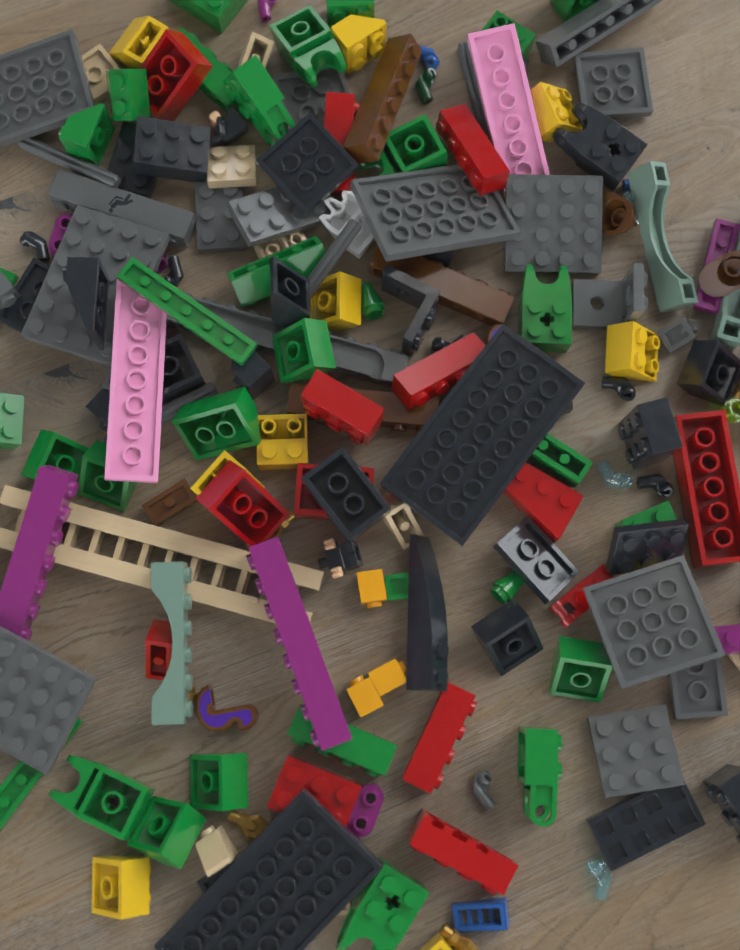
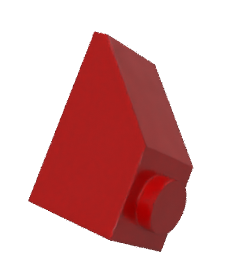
[145,619,173,681]

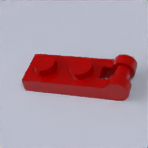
[548,564,614,628]

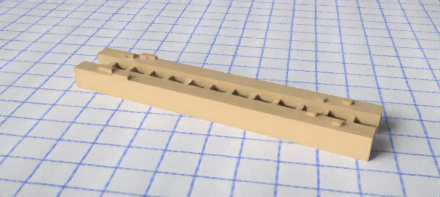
[0,485,325,624]

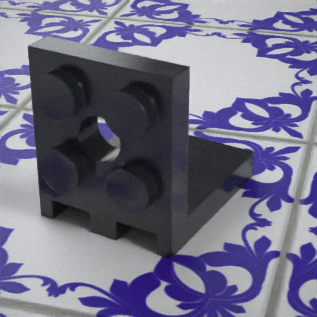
[381,264,440,357]

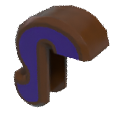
[195,684,259,732]

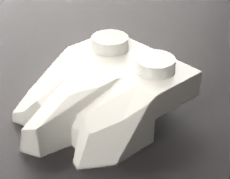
[319,190,375,259]

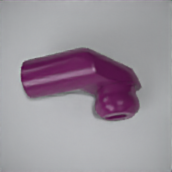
[258,0,278,22]

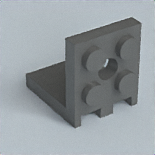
[572,263,648,330]

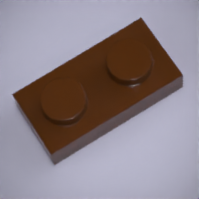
[141,478,198,526]

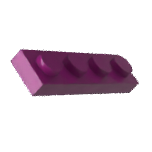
[692,218,740,315]

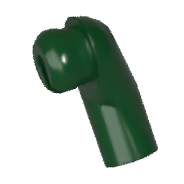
[415,68,437,104]

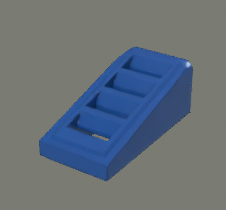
[451,897,510,932]

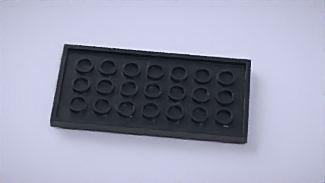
[380,324,585,546]
[154,787,383,950]

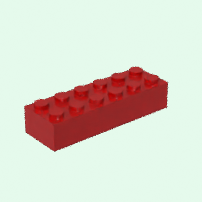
[673,410,740,569]

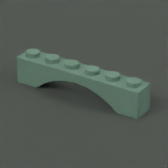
[627,161,698,312]
[709,223,740,352]
[151,562,193,725]

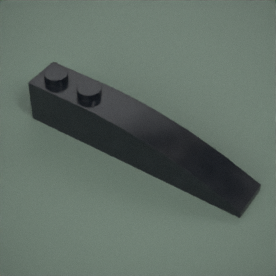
[406,534,449,691]

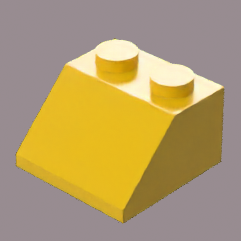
[309,271,361,331]
[91,855,151,920]

